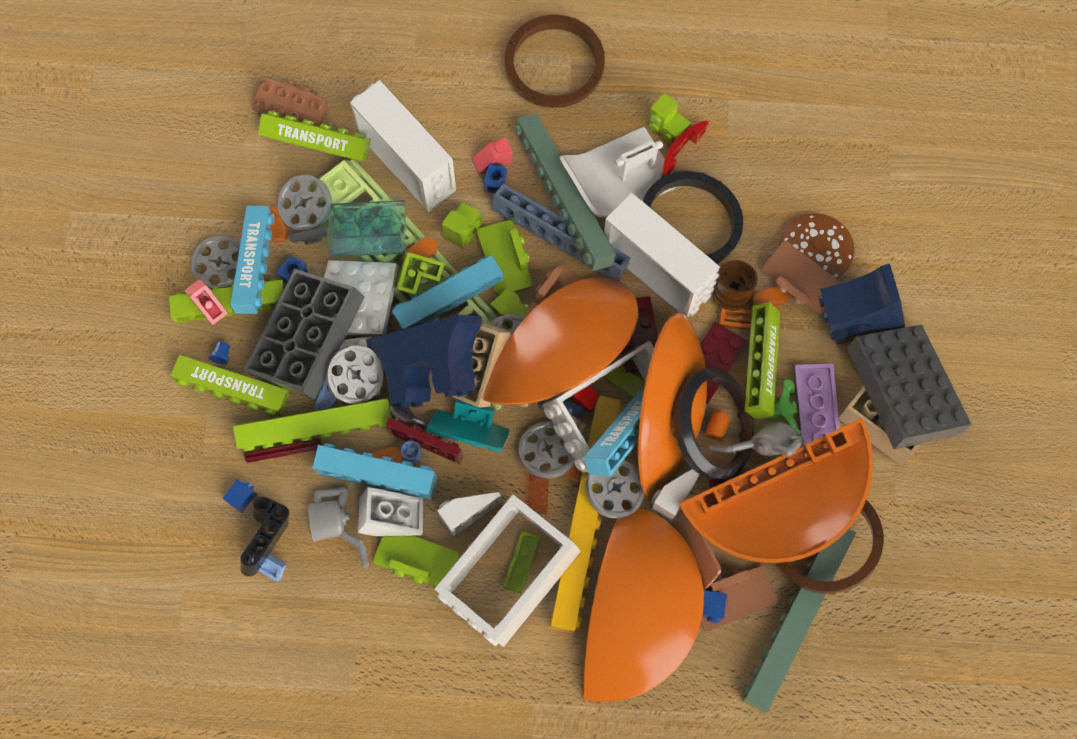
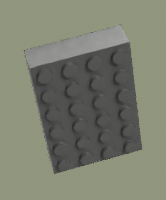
[244,269,365,400]
[847,324,971,450]

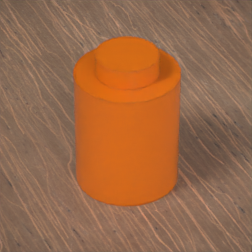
[704,410,731,442]

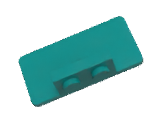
[427,399,510,452]

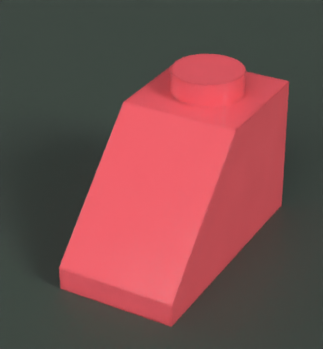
[472,138,513,174]
[184,279,228,325]

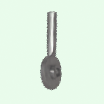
[389,405,443,438]

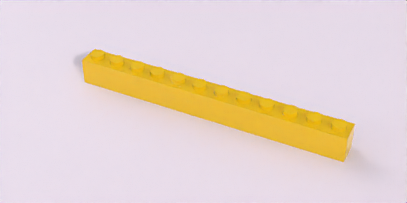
[551,396,623,633]

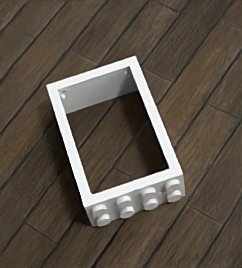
[350,80,456,212]
[604,193,720,317]
[542,341,654,473]
[435,495,581,647]

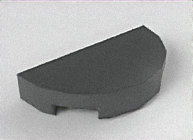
[290,226,327,245]

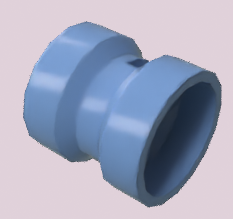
[401,441,422,464]

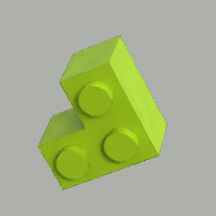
[648,93,691,143]
[442,202,483,249]
[395,252,445,295]

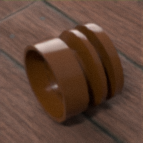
[712,260,758,311]

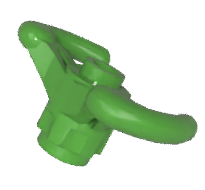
[770,379,801,436]

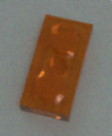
[528,473,549,514]

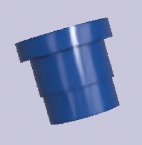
[209,341,230,365]

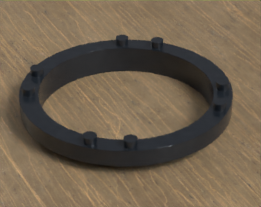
[643,171,743,264]
[671,368,754,480]

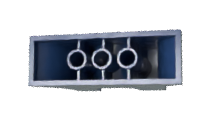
[818,263,905,345]
[367,314,482,408]

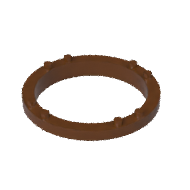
[505,15,605,108]
[775,500,884,594]

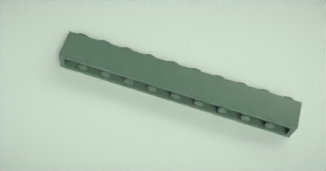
[514,113,616,271]
[742,529,856,713]

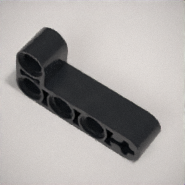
[240,497,289,577]

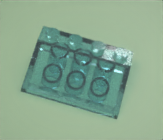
[327,200,407,257]

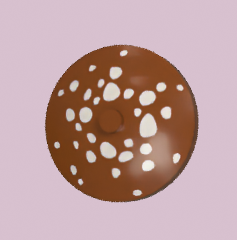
[779,213,854,280]

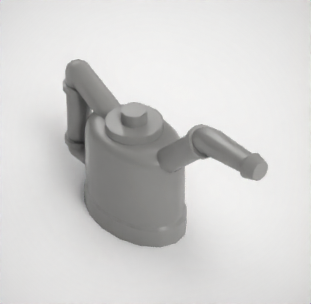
[708,422,804,456]
[308,486,369,568]

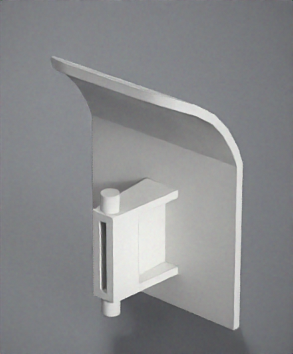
[560,127,680,217]

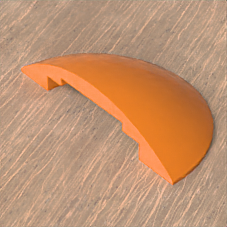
[483,276,638,405]
[638,312,707,501]
[679,418,873,563]
[584,503,704,702]

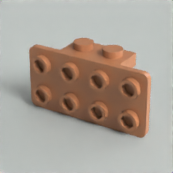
[252,76,327,126]
[763,241,841,314]
[525,265,584,318]
[671,509,721,590]
[701,566,778,631]

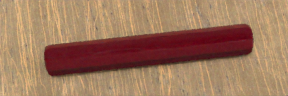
[244,438,322,463]

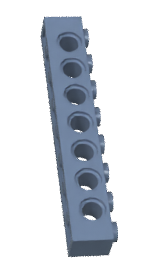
[491,183,631,280]

